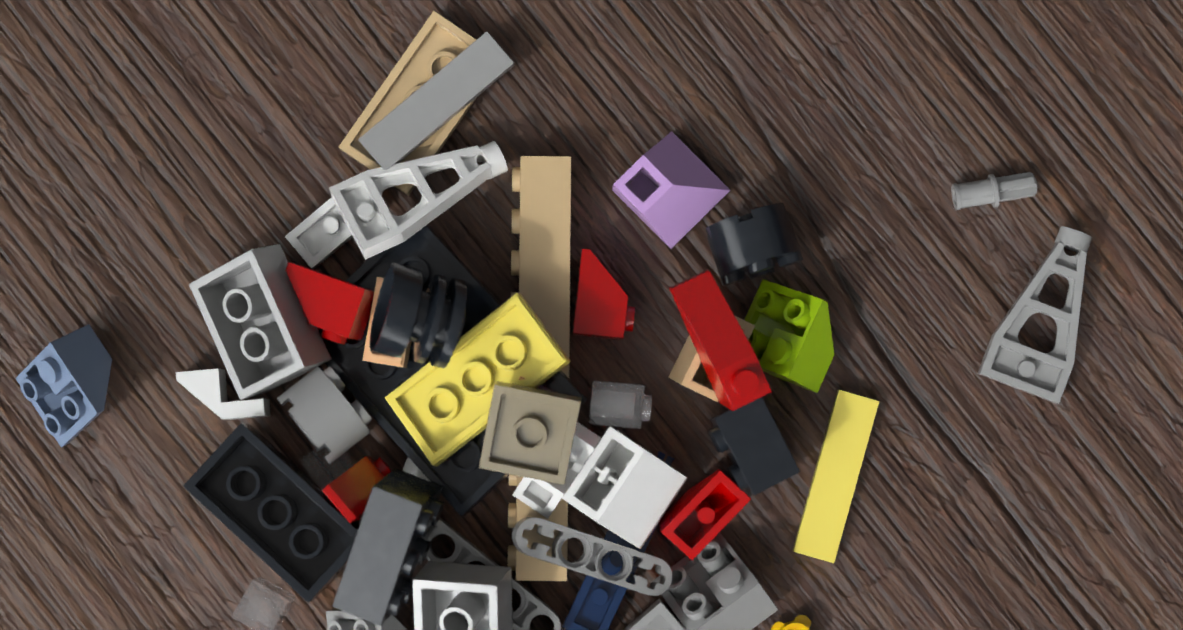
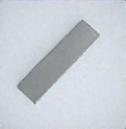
[358,32,515,170]

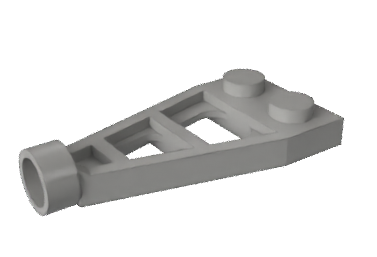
[977,226,1092,404]

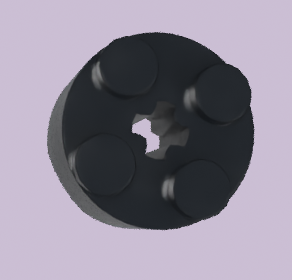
[706,203,803,286]

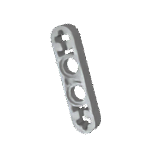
[512,517,673,596]

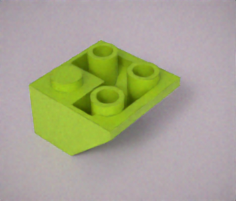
[745,279,834,393]

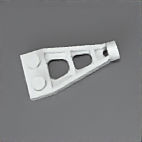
[329,141,508,260]

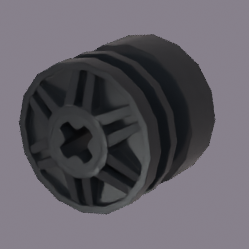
[369,263,467,368]

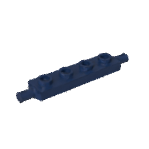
[563,451,675,630]

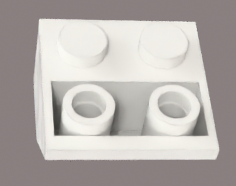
[562,427,688,549]

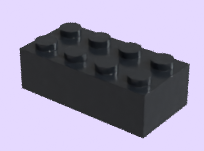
[183,423,360,603]

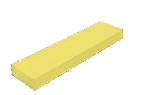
[792,390,879,563]

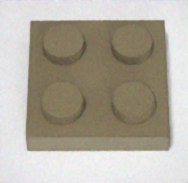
[479,381,582,485]

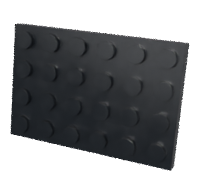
[317,224,587,516]

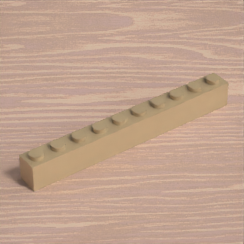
[508,156,571,581]

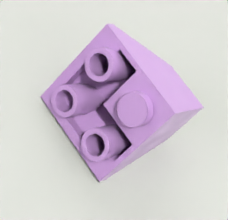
[612,131,730,249]

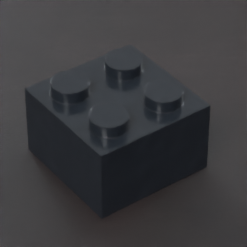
[707,397,800,496]

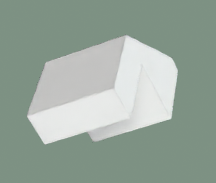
[176,369,271,420]
[513,422,601,519]

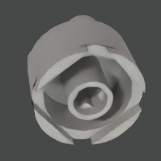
[277,366,372,465]

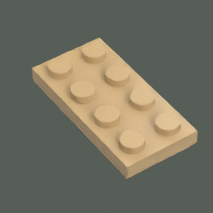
[338,11,476,196]

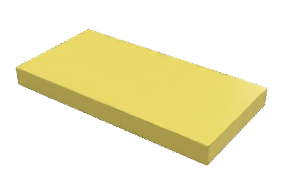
[385,292,571,466]

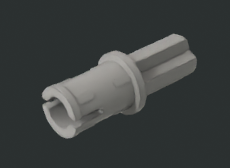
[951,172,1037,210]

